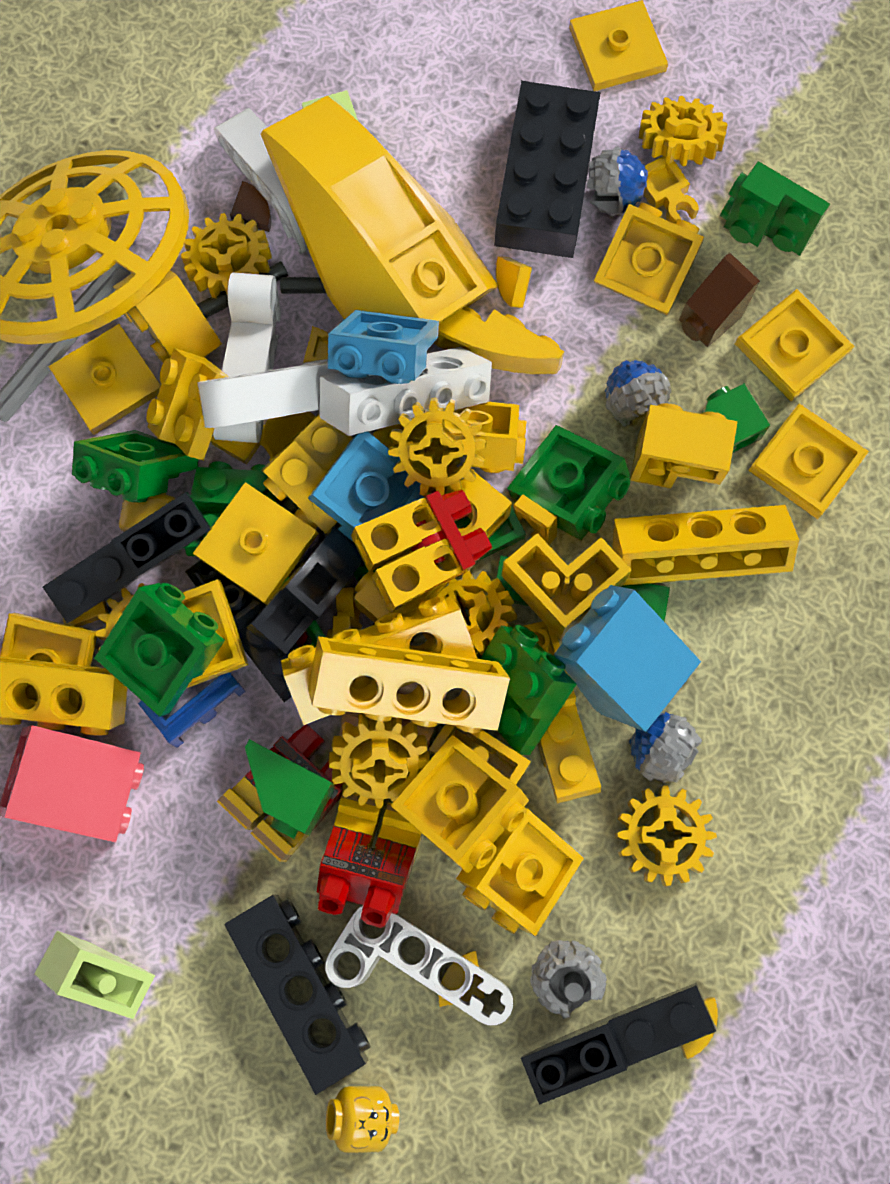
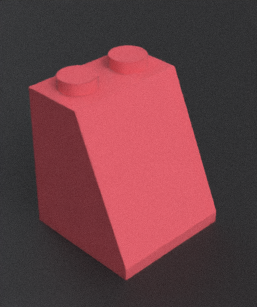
[0,725,144,842]

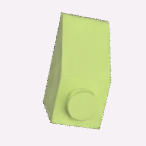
[34,931,155,1019]

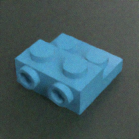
[328,310,439,384]
[308,432,425,542]

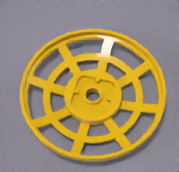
[0,150,189,345]

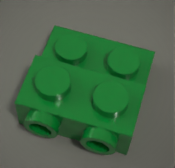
[720,161,830,256]
[507,425,630,541]
[72,430,199,503]
[185,461,283,557]
[94,583,225,717]
[480,625,577,755]

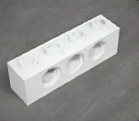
[320,347,492,436]

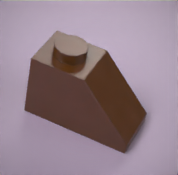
[679,252,760,348]

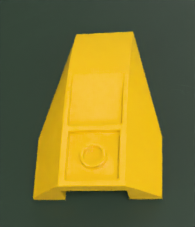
[260,96,499,323]

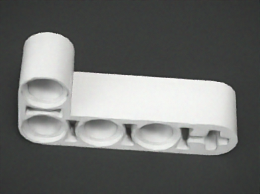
[214,108,308,254]
[213,272,281,443]
[197,359,340,428]
[325,906,513,1025]

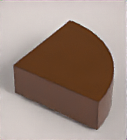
[230,181,271,232]

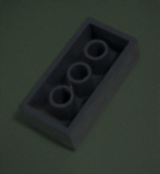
[494,80,601,258]

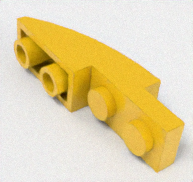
[433,306,564,374]
[524,621,601,803]

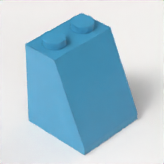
[554,585,701,732]

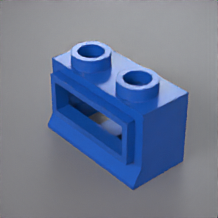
[138,672,246,748]

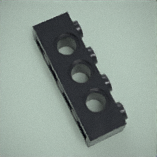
[224,895,371,1095]

